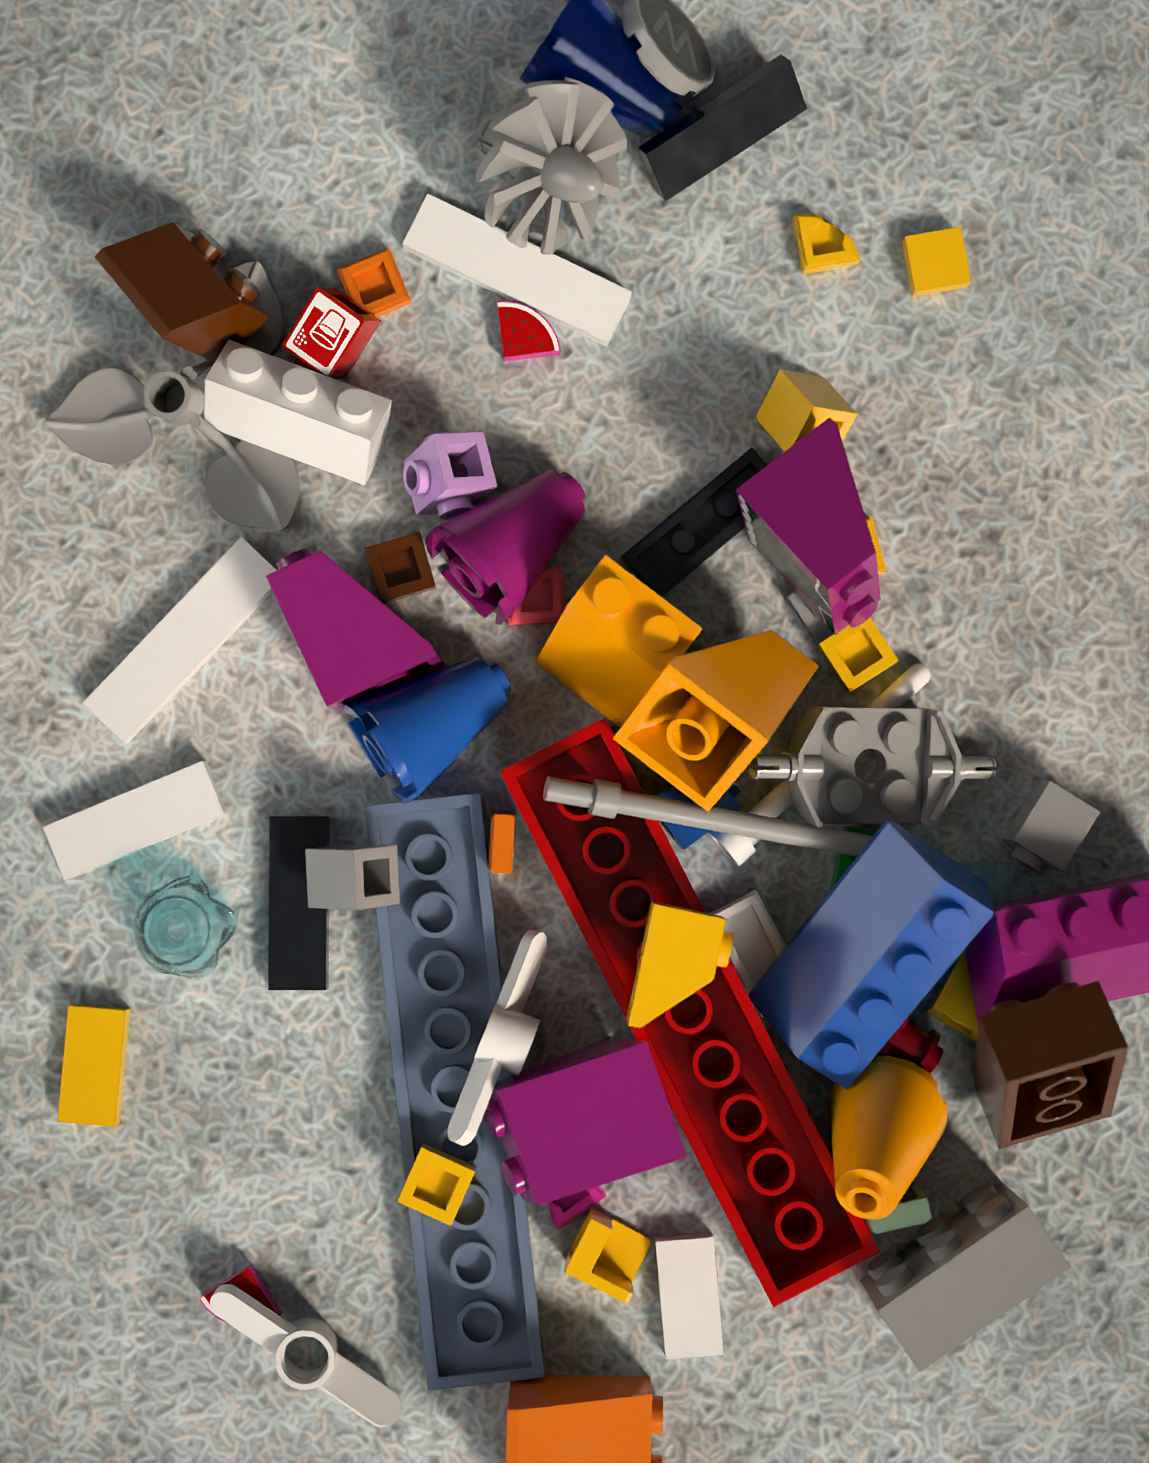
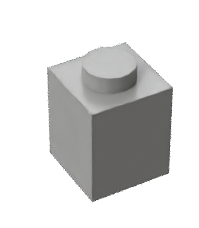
[1001,780,1100,874]
[305,844,400,910]

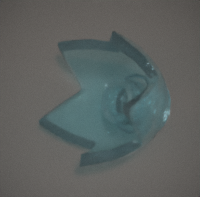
[134,875,238,978]

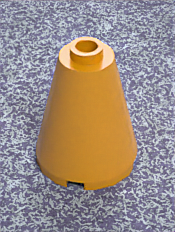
[829,1055,949,1219]

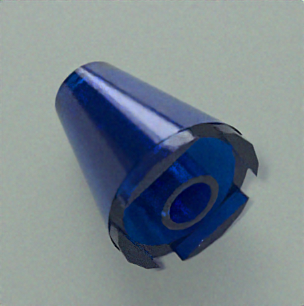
[519,0,683,139]

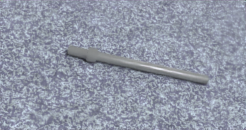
[543,776,873,857]

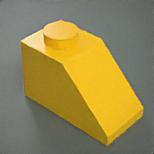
[627,901,734,1028]

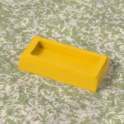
[57,1004,130,1127]

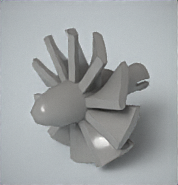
[475,77,627,255]

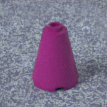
[425,470,585,625]

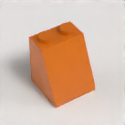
[506,1374,663,1463]

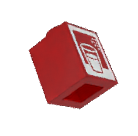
[282,287,381,379]

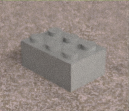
[860,1182,1071,1372]

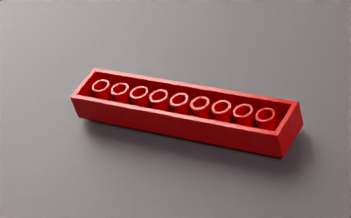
[499,718,880,1308]

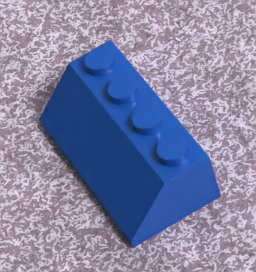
[749,818,995,1089]

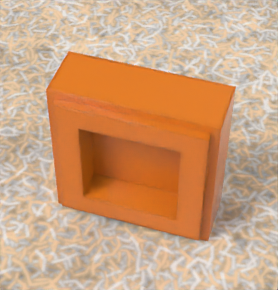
[337,248,412,317]
[488,814,517,874]

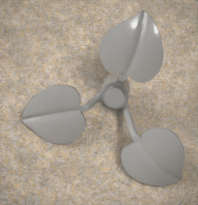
[45,261,300,531]

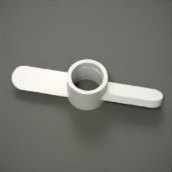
[448,930,547,1146]
[210,1284,402,1428]

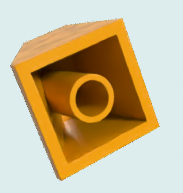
[534,555,703,728]
[613,630,819,812]

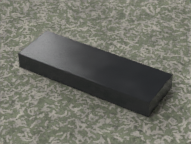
[637,54,807,201]
[620,447,767,597]
[268,816,329,990]

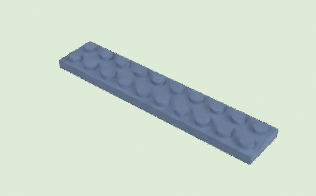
[365,793,545,1391]

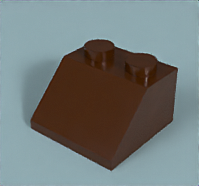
[95,222,270,362]

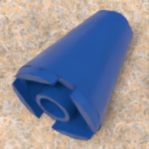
[343,657,511,804]

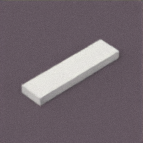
[402,193,632,347]
[83,537,277,743]

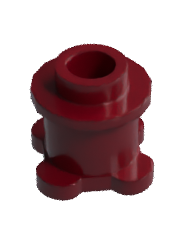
[874,1014,944,1074]

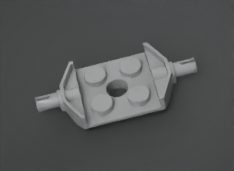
[749,707,996,827]

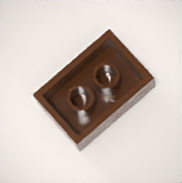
[974,981,1129,1149]

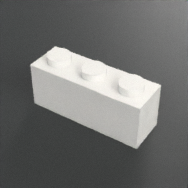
[204,340,392,485]

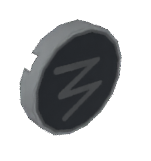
[621,0,716,97]

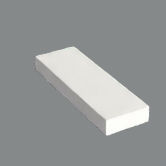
[43,761,228,880]

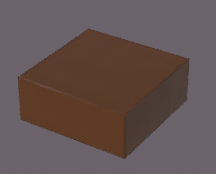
[365,532,437,604]

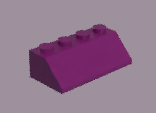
[964,873,1149,1027]

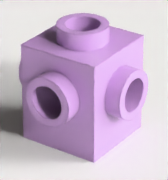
[403,431,497,520]

